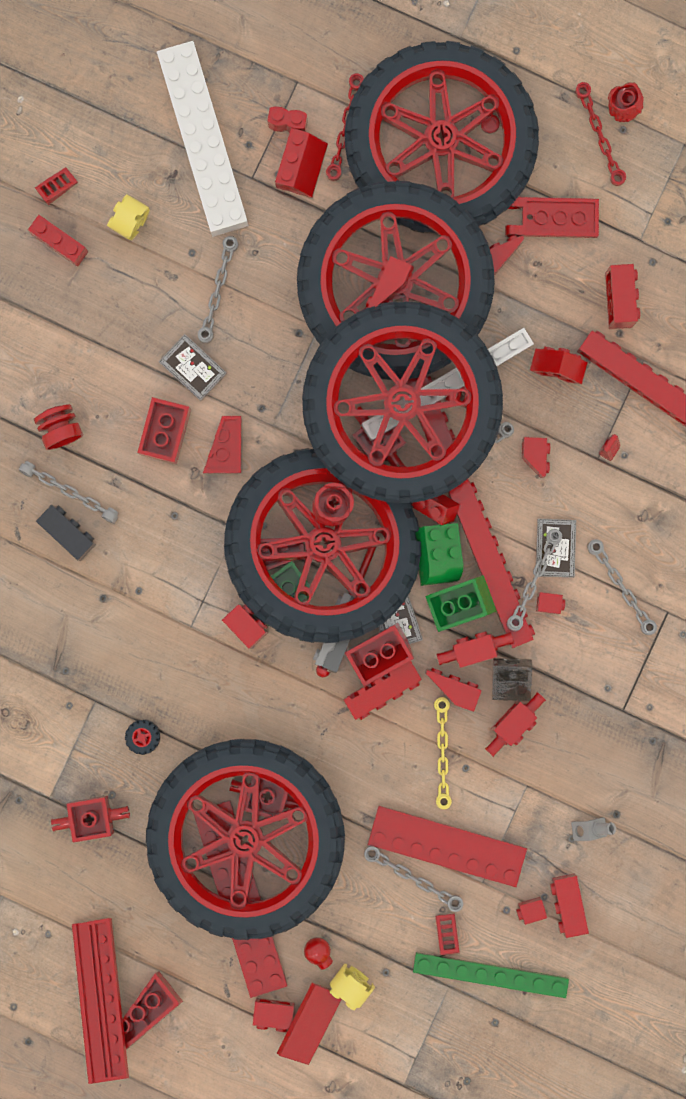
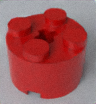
[312,483,354,526]

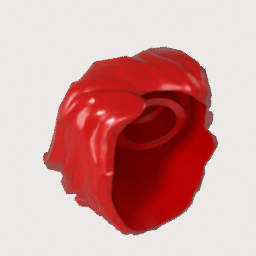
[608,82,644,122]

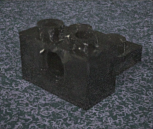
[492,658,532,701]

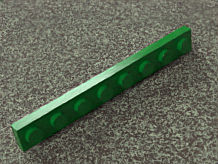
[413,952,569,998]

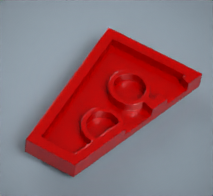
[203,416,242,474]

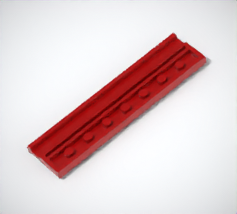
[368,805,528,887]
[72,918,129,1084]

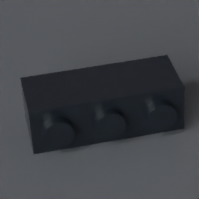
[36,505,96,561]

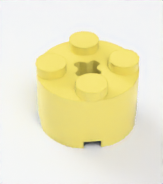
[107,194,150,240]
[330,964,375,1011]

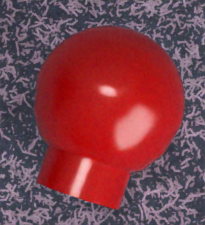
[304,937,333,970]

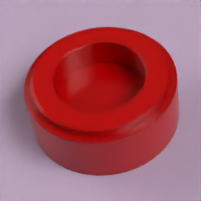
[480,115,500,134]

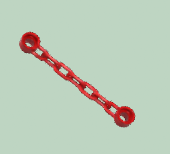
[326,73,364,181]
[575,82,626,186]

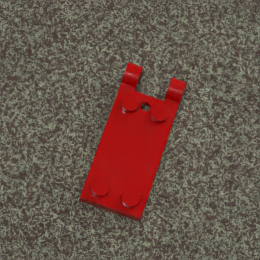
[505,197,599,238]

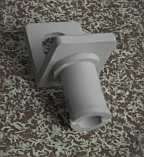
[571,817,616,841]

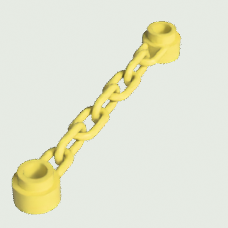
[434,697,452,809]

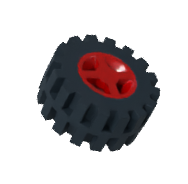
[125,720,161,755]

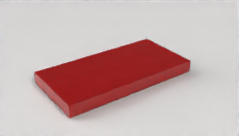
[277,983,342,1065]

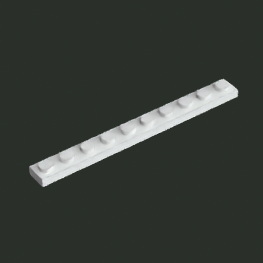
[361,328,534,441]

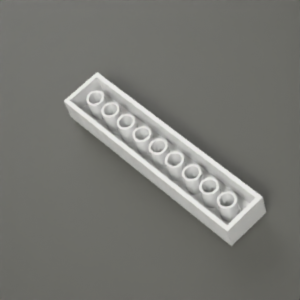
[157,41,248,237]

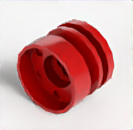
[33,404,83,450]

